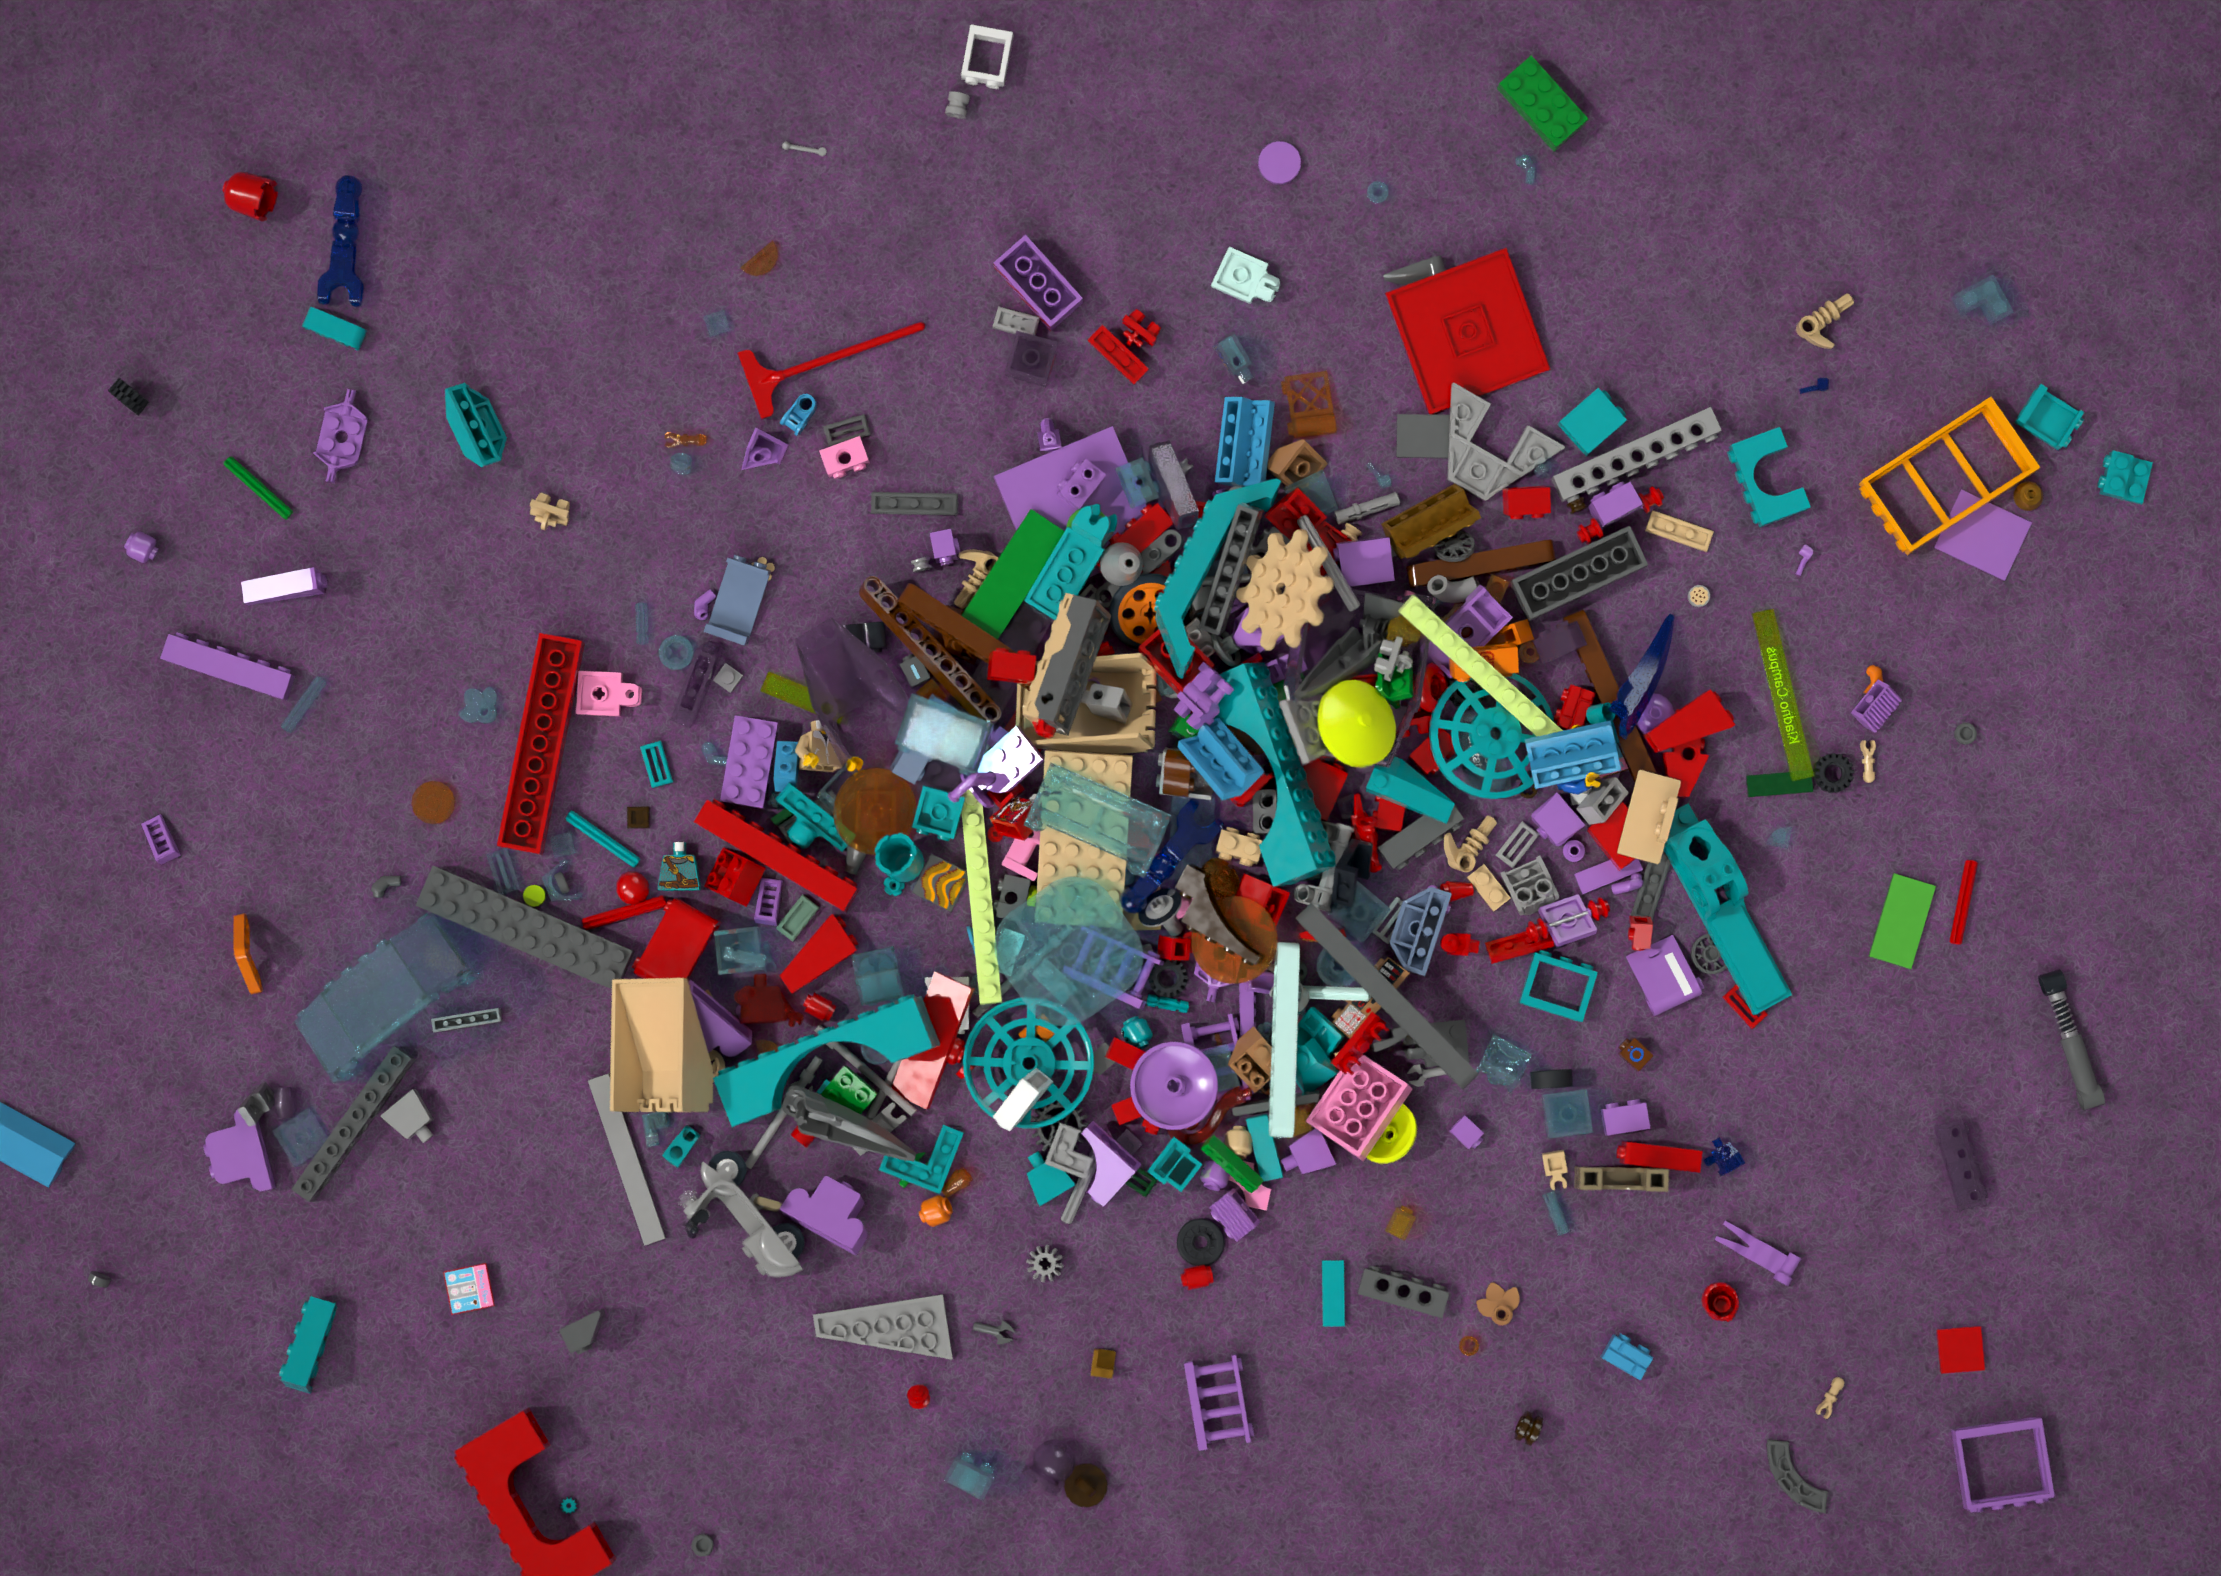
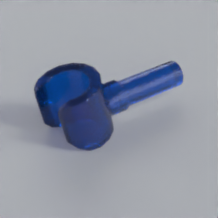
[1799,378,1829,394]

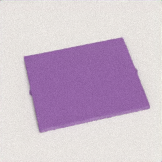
[1934,489,2032,581]

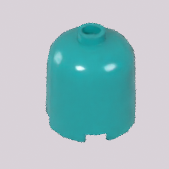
[875,833,924,882]

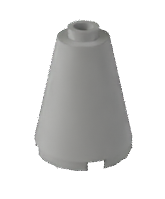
[1100,542,1143,586]

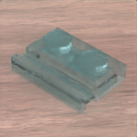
[1202,1044,1240,1092]

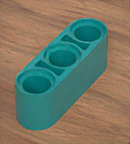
[302,307,367,351]

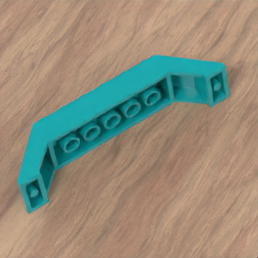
[1154,478,1281,679]

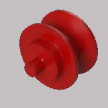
[907,1385,930,1409]

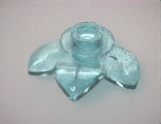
[458,686,497,724]

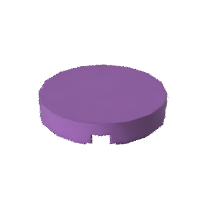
[1258,141,1301,185]

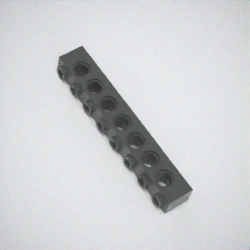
[292,1046,416,1202]

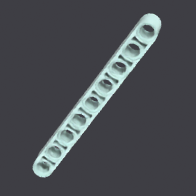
[1269,942,1300,1138]

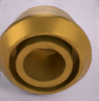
[2013,481,2043,511]

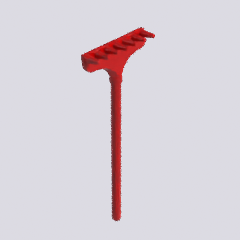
[738,322,925,419]

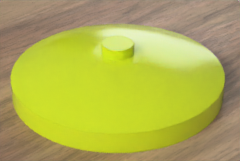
[1317,680,1396,767]

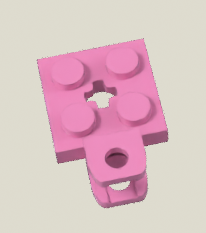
[576,671,642,717]

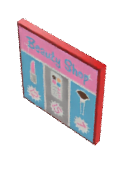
[443,1263,495,1315]

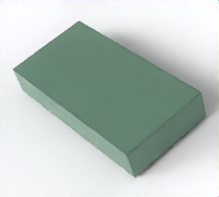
[776,894,820,942]

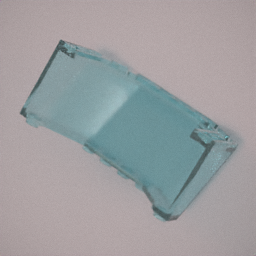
[294,913,482,1083]

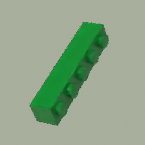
[1201,1135,1264,1193]

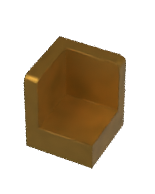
[1091,1348,1116,1379]

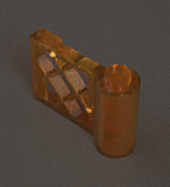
[1281,371,1337,439]

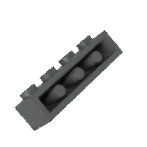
[1377,798,1464,871]

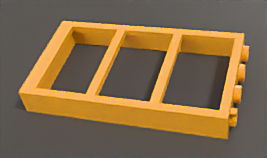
[1859,397,2040,555]

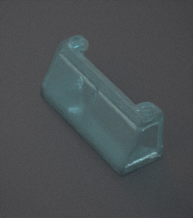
[1024,763,1171,878]

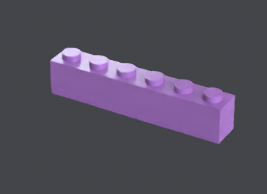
[160,632,295,701]

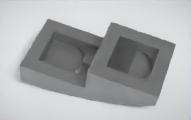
[237,1082,277,1127]

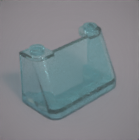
[894,693,995,776]

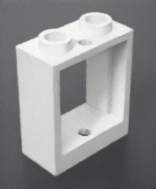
[961,25,1013,89]

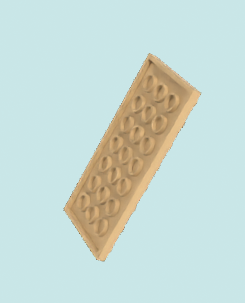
[1035,750,1133,928]

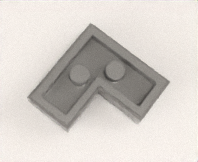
[1045,1123,1093,1179]

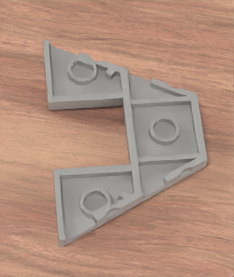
[1447,383,1565,501]

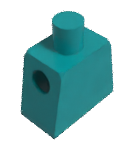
[1027,1151,1076,1206]

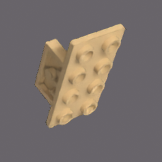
[1617,770,1681,864]

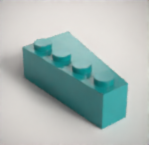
[279,1296,338,1394]

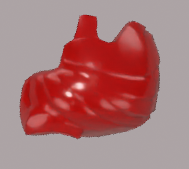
[1701,1282,1740,1322]

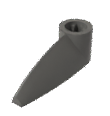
[1383,255,1446,285]

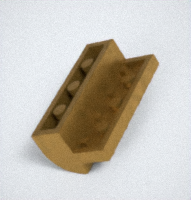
[1381,484,1481,559]

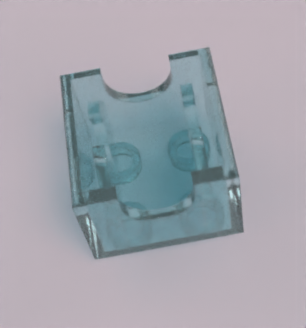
[852,946,904,1006]

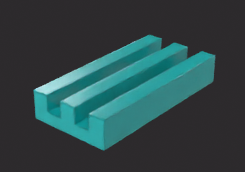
[640,741,673,788]

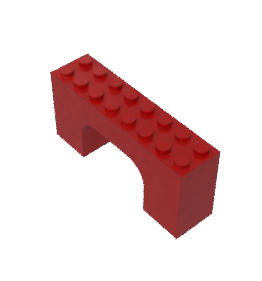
[454,1407,616,1576]

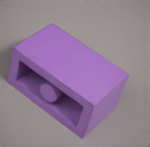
[1601,1099,1650,1136]

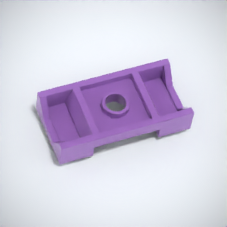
[1418,585,1513,679]

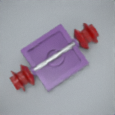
[1526,894,1610,947]

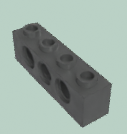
[1357,1265,1449,1318]

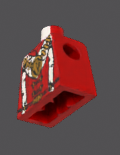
[990,794,1042,841]

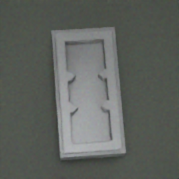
[993,307,1040,339]

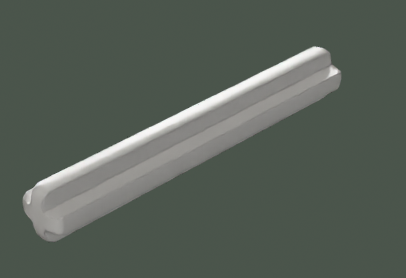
[1061,1149,1097,1224]

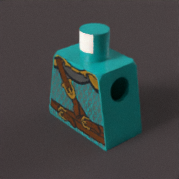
[658,842,701,891]

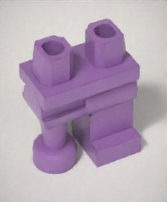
[1174,662,1235,730]

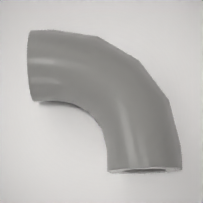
[1427,575,1479,603]

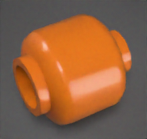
[919,1195,953,1227]

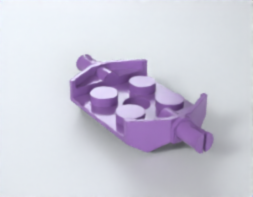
[313,389,368,483]

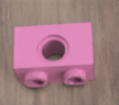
[819,436,870,479]

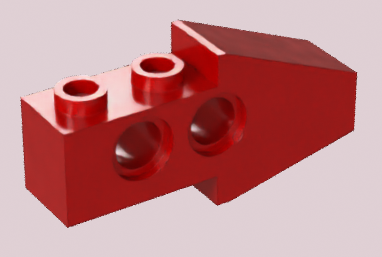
[1663,709,1709,798]

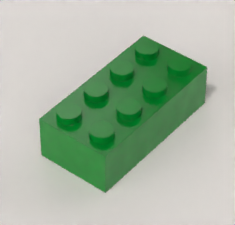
[1497,56,1588,152]

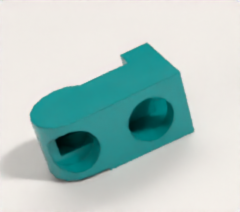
[662,1125,701,1169]

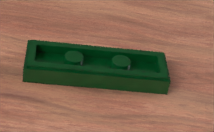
[1746,770,1813,798]

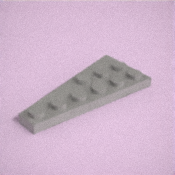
[1279,700,1329,764]
[813,1294,953,1360]

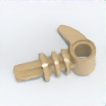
[1796,294,1854,349]
[954,549,998,609]
[1444,816,1497,872]

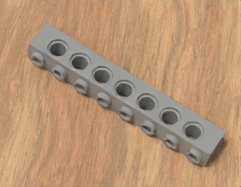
[1551,407,1722,503]

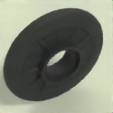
[1177,1218,1225,1266]

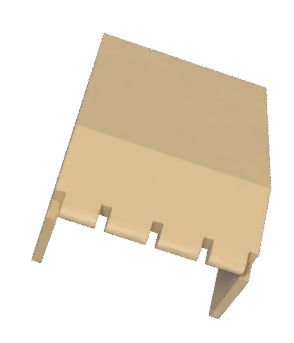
[1016,653,1157,754]
[610,978,713,1112]

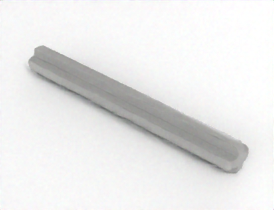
[1297,515,1360,611]

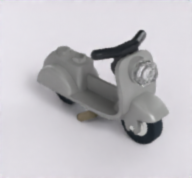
[678,1151,805,1278]

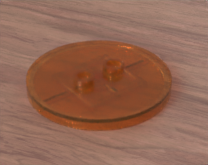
[833,767,916,855]
[1191,896,1278,984]

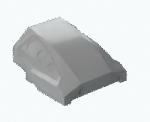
[1501,856,1559,915]

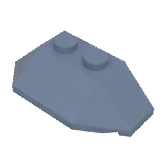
[1389,887,1452,976]

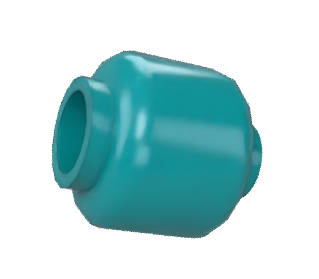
[1121,1016,1153,1050]

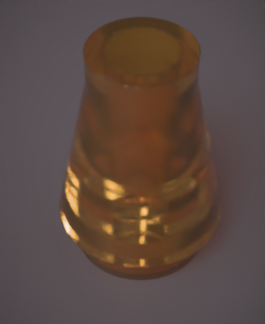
[941,1167,973,1198]

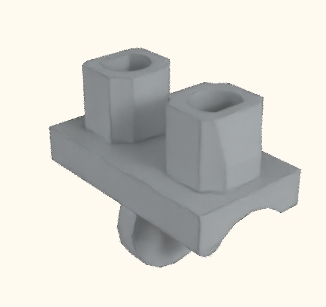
[1374,637,1413,681]

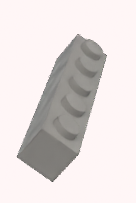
[431,1008,502,1033]

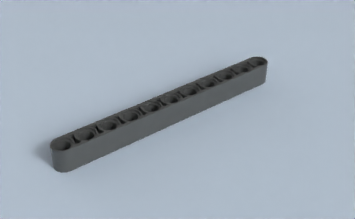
[1295,903,1479,1090]

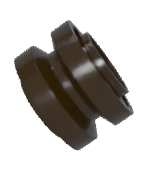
[1514,1411,1543,1446]

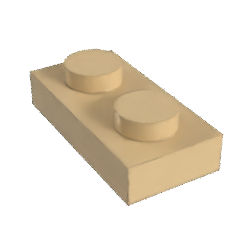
[1466,864,1511,912]

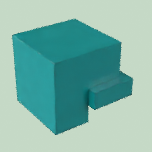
[1147,1137,1203,1192]

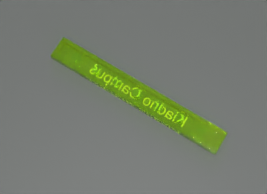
[1752,609,1814,782]

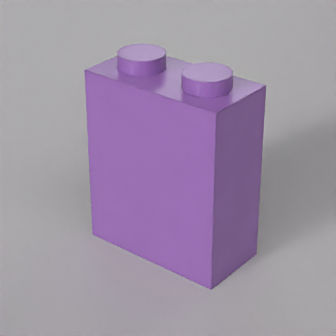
[1333,536,1395,587]

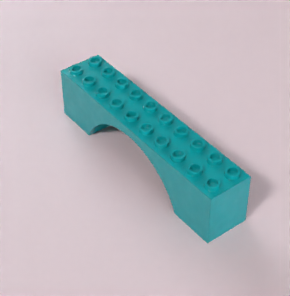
[1214,662,1336,887]
[713,994,940,1127]

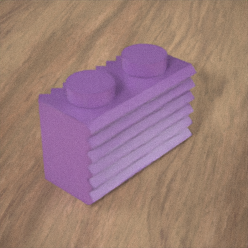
[1851,680,1902,733]
[1209,1188,1260,1242]

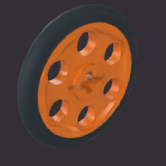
[1109,573,1190,650]

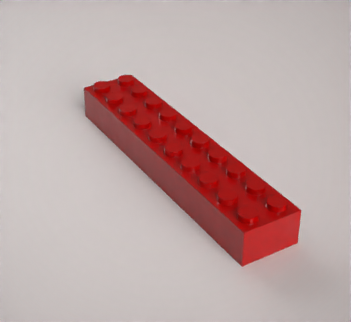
[497,633,585,855]

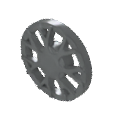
[1434,530,1475,562]
[1691,934,1727,974]

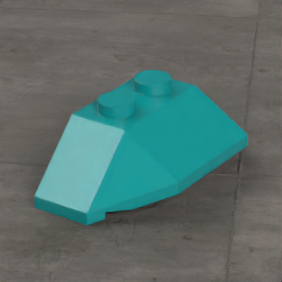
[445,383,507,467]

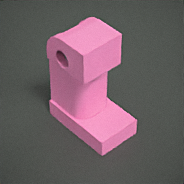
[1002,825,1041,882]

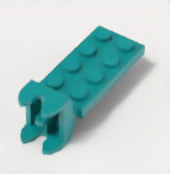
[1024,504,1118,620]

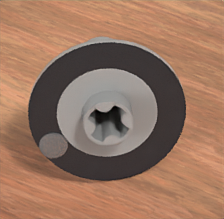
[1138,888,1183,936]

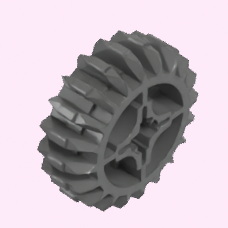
[1030,1097,1089,1151]

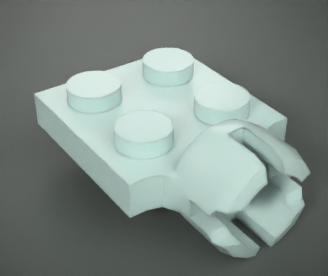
[1211,247,1280,304]

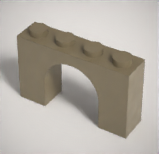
[1574,1166,1669,1192]

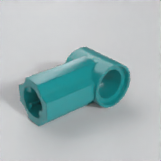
[1586,702,1619,744]

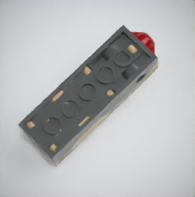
[1022,593,1111,739]

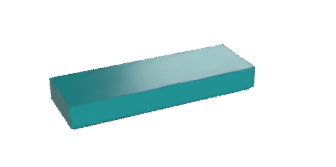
[1246,1113,1284,1182]
[1322,1260,1345,1327]

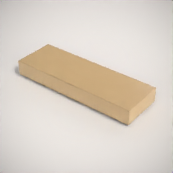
[1645,510,1714,552]

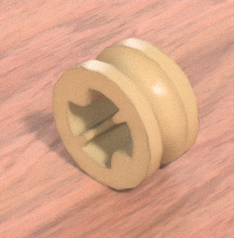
[1341,523,1363,541]

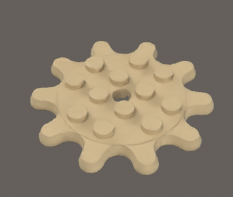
[1236,529,1334,651]

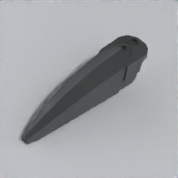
[1294,626,1393,700]
[782,1086,916,1161]

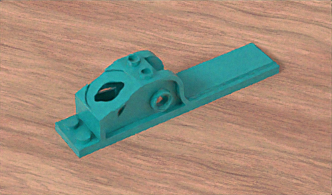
[1663,803,1792,1016]

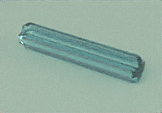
[281,676,327,733]

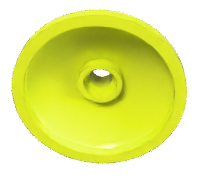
[1366,1104,1417,1164]

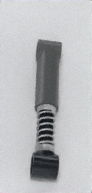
[2038,969,2105,1111]

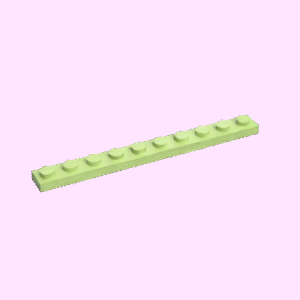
[1398,595,1563,737]
[962,789,1002,1005]

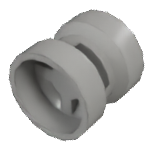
[945,92,970,119]

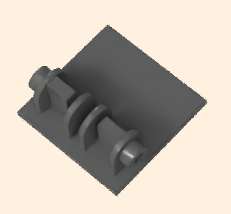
[1359,593,1406,640]

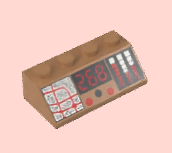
[1331,957,1409,1039]

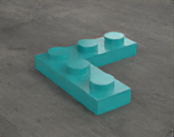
[878,1125,963,1194]

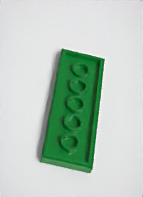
[961,509,1065,640]

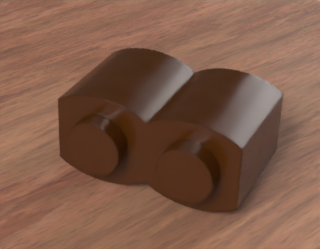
[1163,749,1196,797]

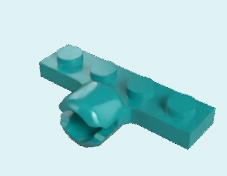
[776,782,856,852]

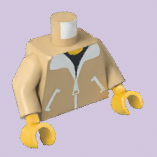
[795,720,863,772]

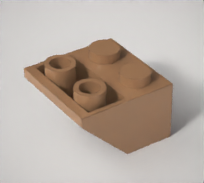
[1228,1026,1272,1093]

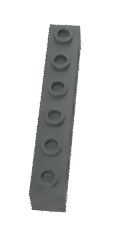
[1199,503,1264,635]

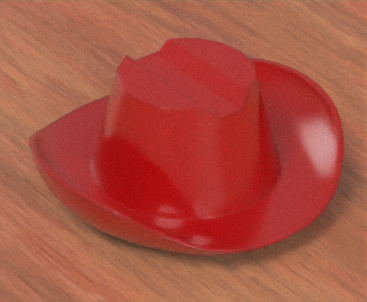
[1414,662,1448,712]

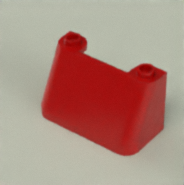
[632,897,722,981]

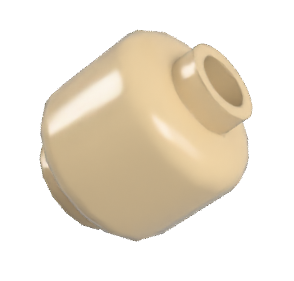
[1224,1126,1253,1159]

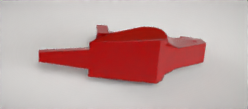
[1351,793,1382,873]

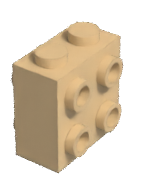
[1215,827,1262,867]

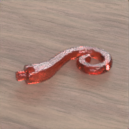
[1167,1086,1252,1145]

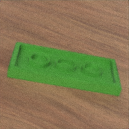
[1868,873,1936,969]

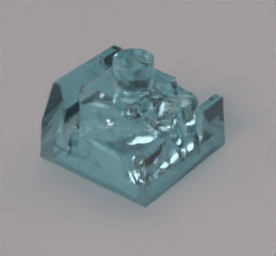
[1476,1034,1532,1093]

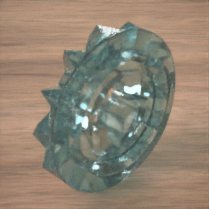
[659,635,693,670]

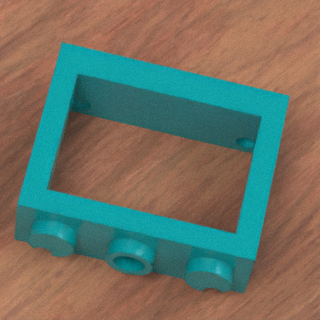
[1518,950,1598,1022]

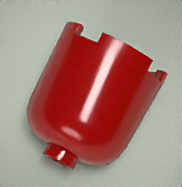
[223,171,278,222]

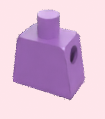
[1281,1128,1336,1174]

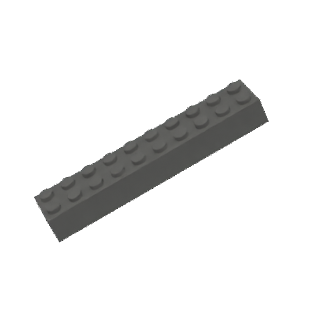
[415,866,635,989]

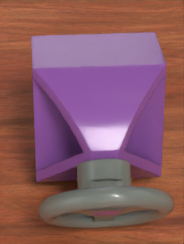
[1211,607,1285,667]

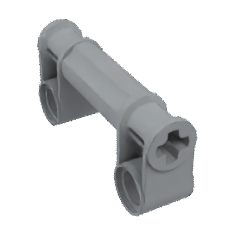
[1294,821,1355,912]

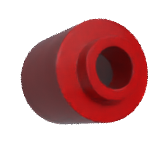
[803,992,836,1022]
[1180,1265,1214,1290]

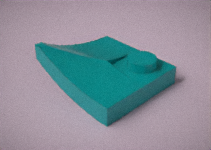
[1297,1007,1345,1058]

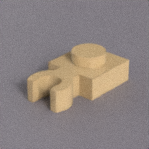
[1542,1150,1568,1190]

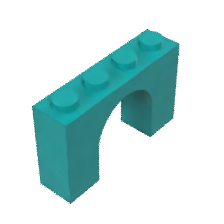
[1727,427,1811,528]

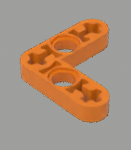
[233,913,263,995]

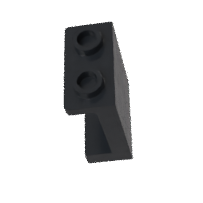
[1332,838,1373,908]

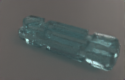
[635,602,649,645]
[723,947,766,967]

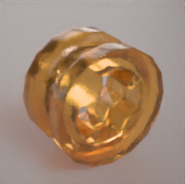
[1459,1336,1479,1356]

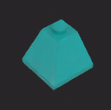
[1296,1037,1339,1092]

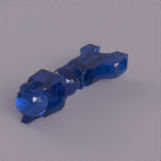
[317,175,364,307]
[1120,798,1224,914]

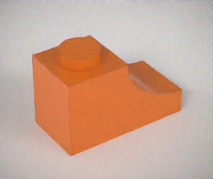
[1486,619,1534,645]

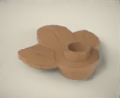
[1476,1282,1519,1325]

